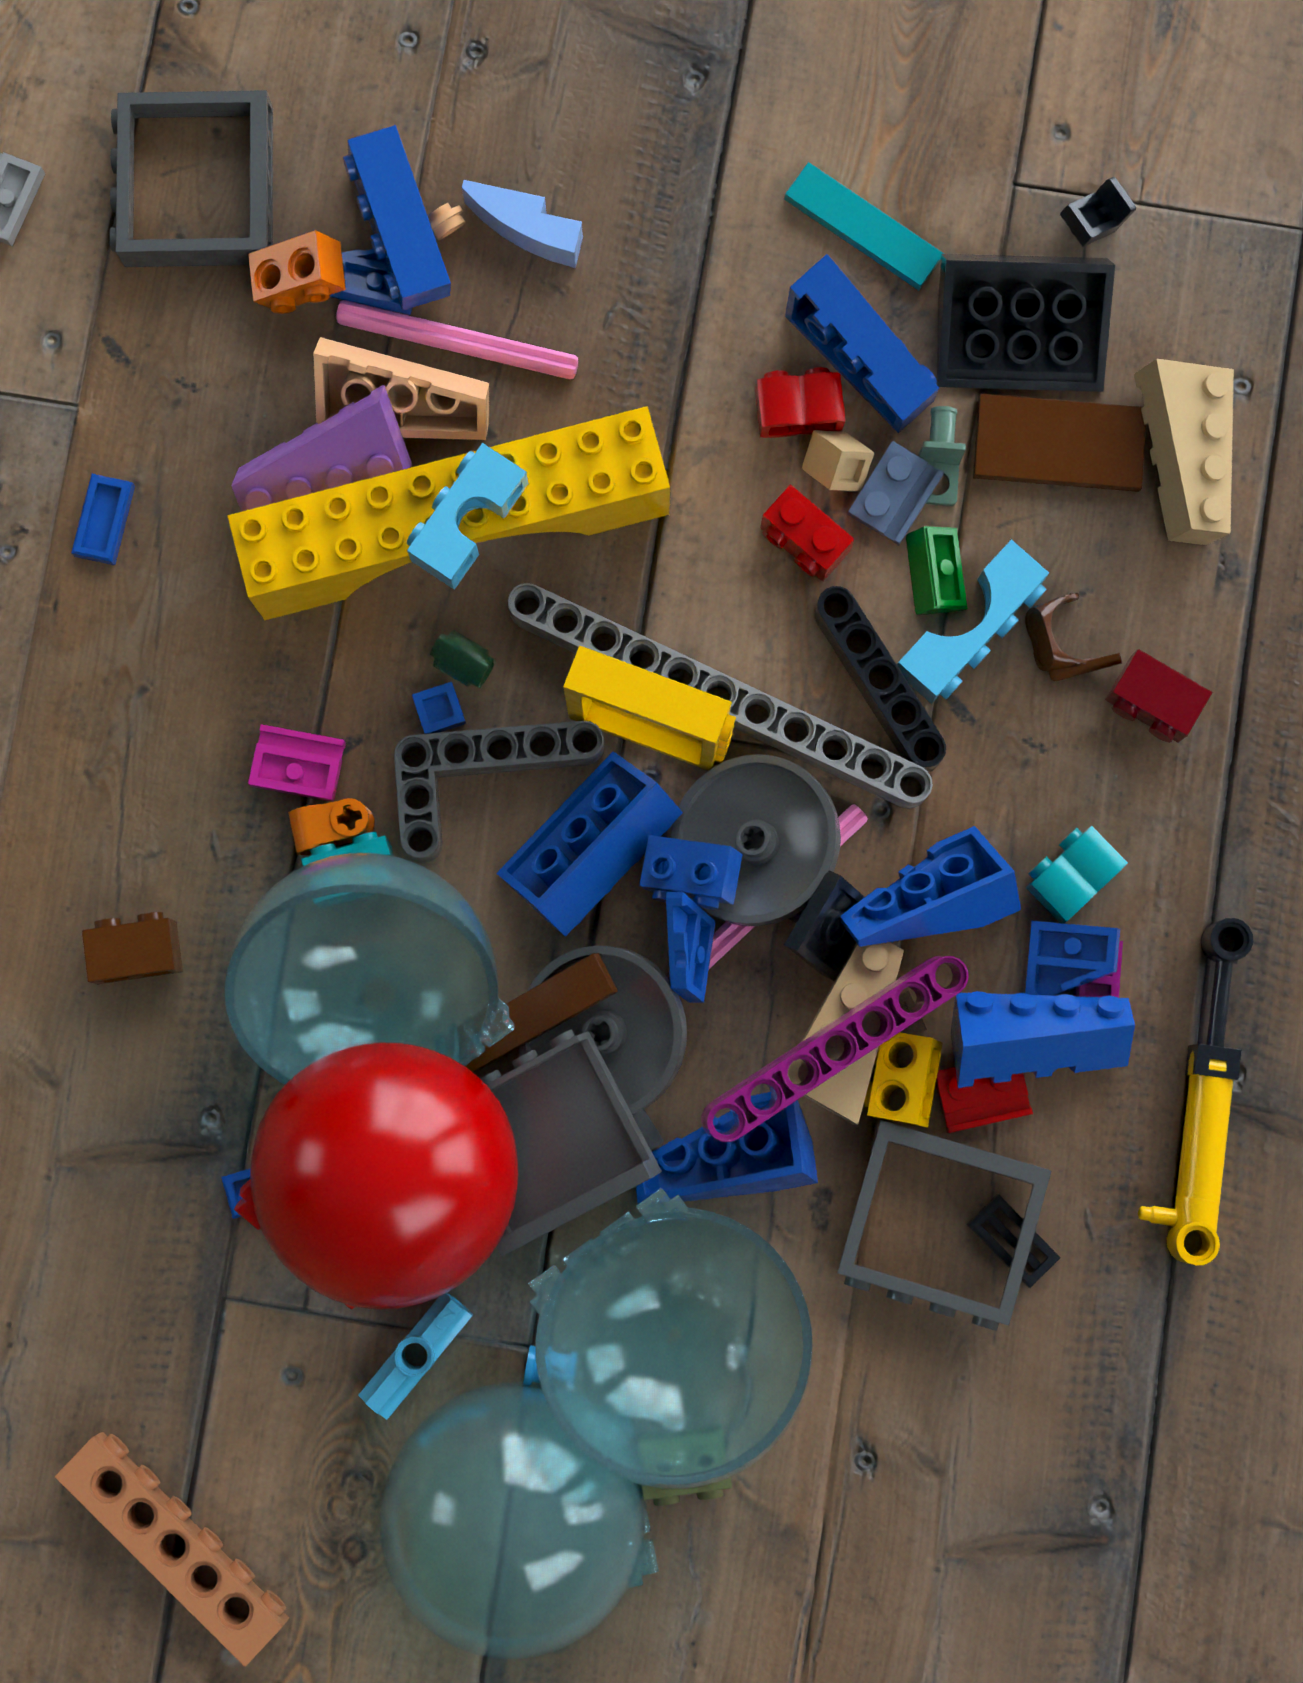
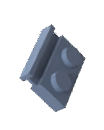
[848,441,944,546]

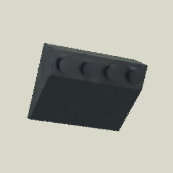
[937,254,1115,392]

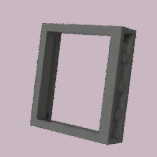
[110,90,273,267]
[837,1120,1052,1331]

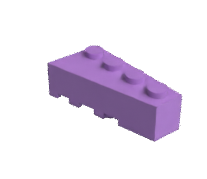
[231,385,411,512]

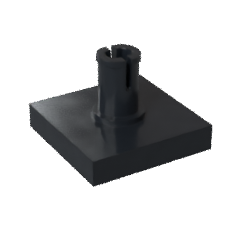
[784,870,865,981]

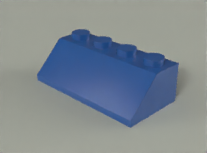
[496,751,683,937]

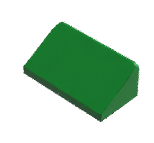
[906,526,968,615]

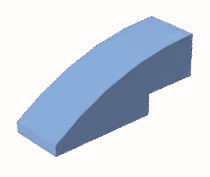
[462,180,583,268]

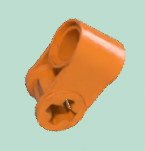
[288,798,375,855]

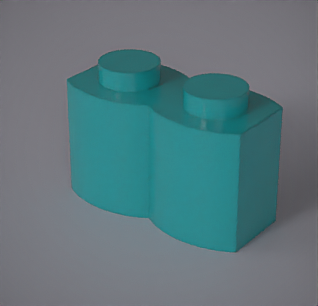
[1025,826,1128,923]

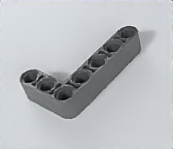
[394,721,605,863]

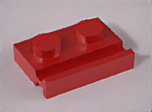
[935,1067,1033,1133]

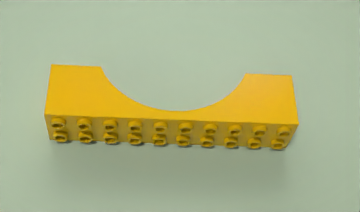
[227,406,670,620]

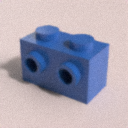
[639,835,743,910]

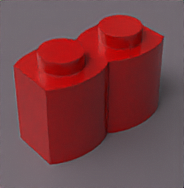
[755,367,846,438]

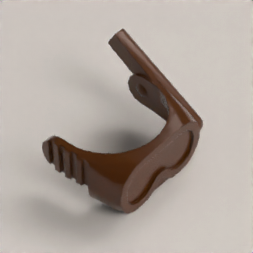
[1025,593,1122,681]

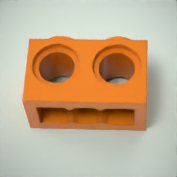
[248,230,346,314]

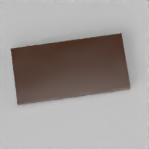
[973,394,1146,492]

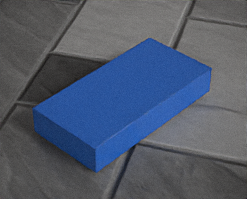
[71,474,135,565]

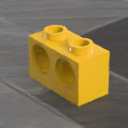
[864,1032,943,1128]

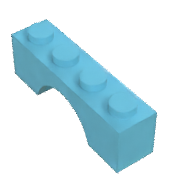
[897,539,1049,704]

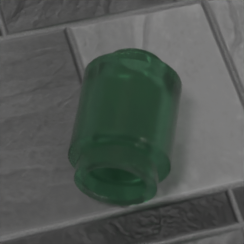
[430,630,496,688]

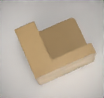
[802,430,875,491]

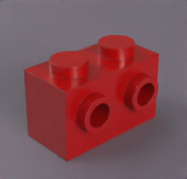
[760,484,855,582]

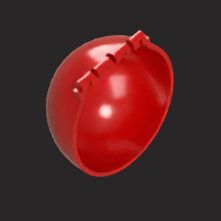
[234,1042,518,1309]

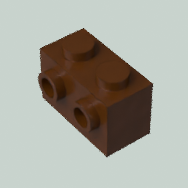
[82,912,183,985]

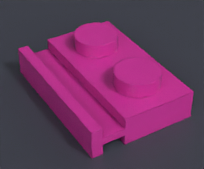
[248,724,346,802]

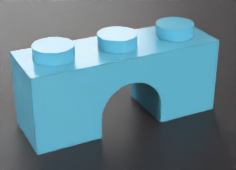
[407,443,529,590]

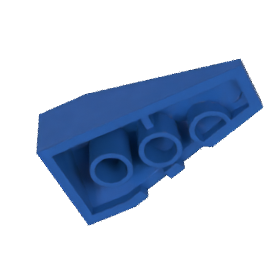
[840,826,1021,947]
[636,1092,818,1206]

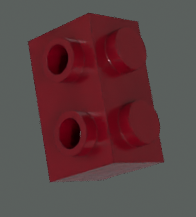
[1105,649,1213,743]

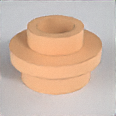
[428,203,465,240]

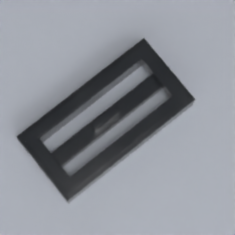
[966,1194,1061,1288]

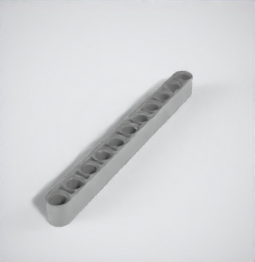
[508,583,933,809]

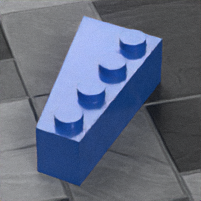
[343,125,451,310]
[785,254,939,433]
[950,991,1135,1088]

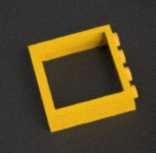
[563,645,736,771]

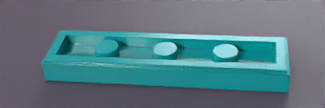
[784,162,944,291]

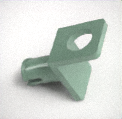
[918,406,966,506]

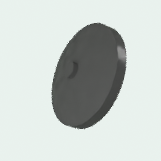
[671,754,841,926]
[518,946,687,1115]

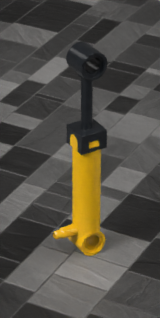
[1138,918,1254,1266]

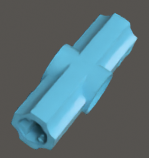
[358,1293,473,1420]

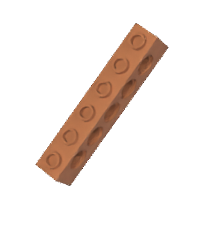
[55,1432,289,1667]

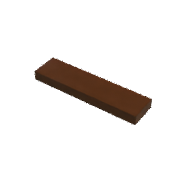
[450,953,618,1073]

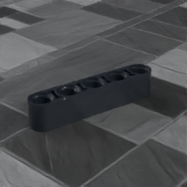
[815,586,946,773]

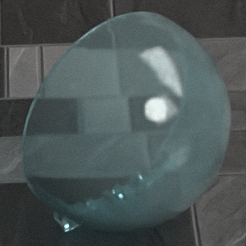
[225,852,515,1085]
[529,1188,813,1489]
[380,1382,659,1659]

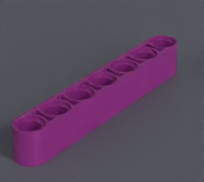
[701,956,968,1142]

